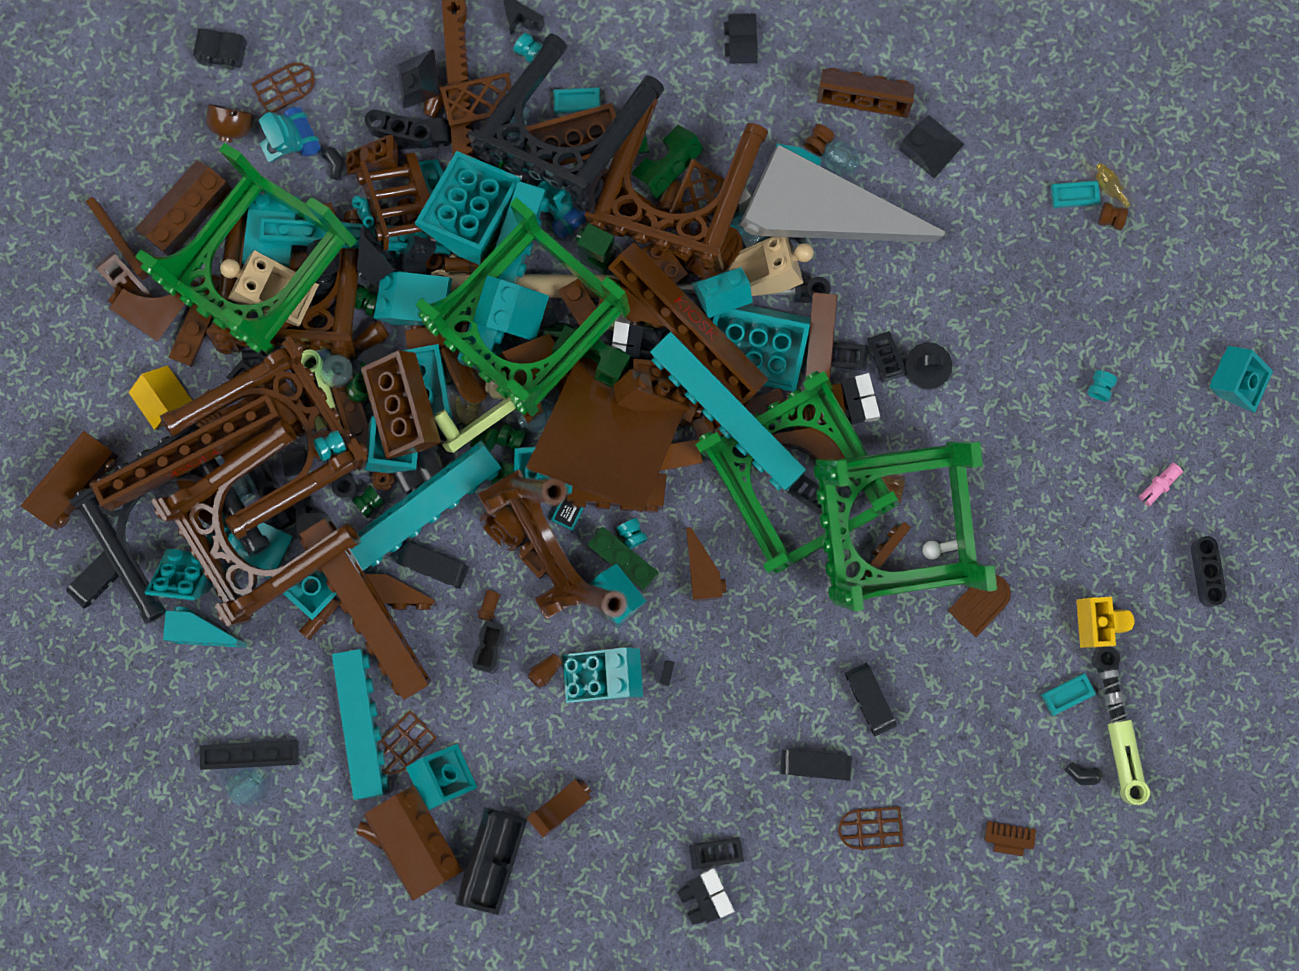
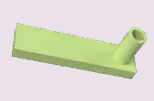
[434,399,516,452]

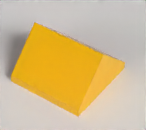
[128,365,192,430]

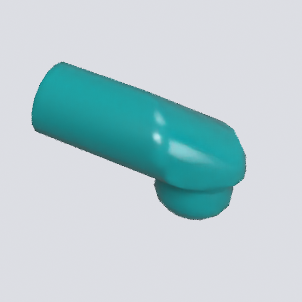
[351,195,375,227]

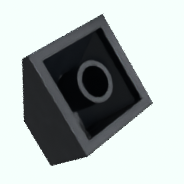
[397,49,440,109]
[899,115,965,179]

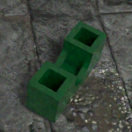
[631,124,704,199]
[576,223,616,275]
[552,325,630,388]
[587,526,659,593]

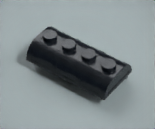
[455,807,527,915]

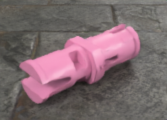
[1138,462,1183,507]

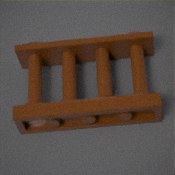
[356,152,437,250]

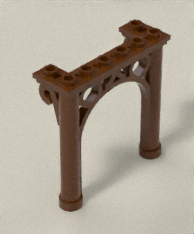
[584,99,768,273]
[207,207,363,361]
[160,335,368,540]
[151,419,361,627]
[477,469,627,620]

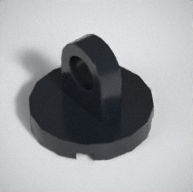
[905,342,952,390]

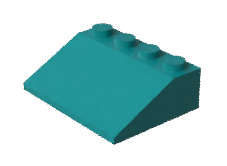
[415,151,521,265]
[713,305,811,392]

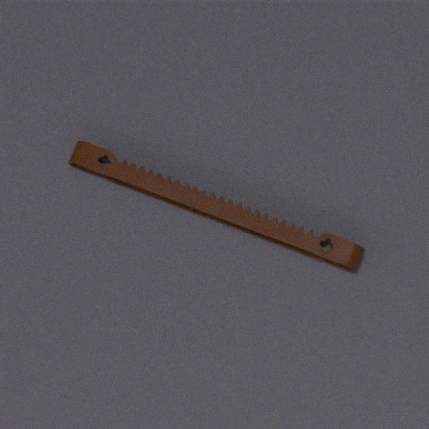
[442,0,486,258]

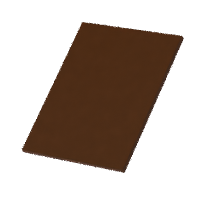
[526,358,689,513]

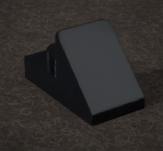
[503,0,545,35]
[395,235,437,275]
[295,496,329,540]

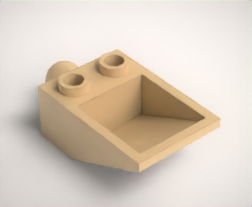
[729,237,814,296]
[220,250,319,327]

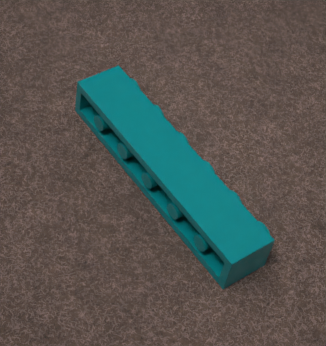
[332,649,389,800]

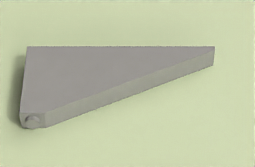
[739,145,945,242]

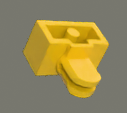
[1076,597,1135,648]

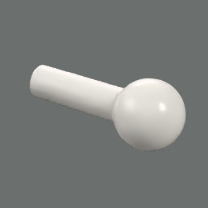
[923,540,958,560]

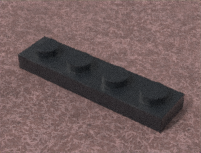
[200,740,299,770]

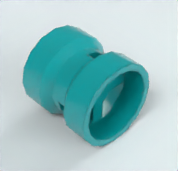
[513,32,543,63]
[1087,370,1118,402]
[313,430,346,462]
[616,518,648,549]

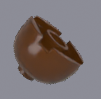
[206,104,254,143]
[480,504,526,551]

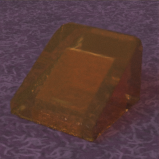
[881,474,905,503]

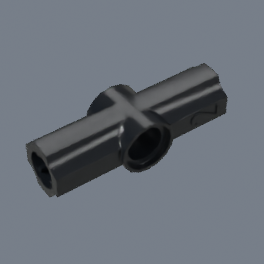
[249,461,296,530]

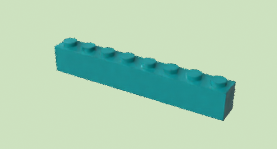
[458,181,549,370]
[650,332,807,491]
[350,440,501,570]

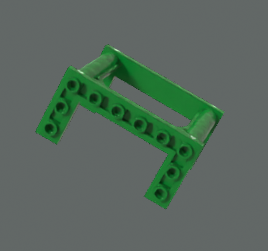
[135,143,357,355]
[415,197,631,417]
[695,370,900,575]
[814,441,997,611]

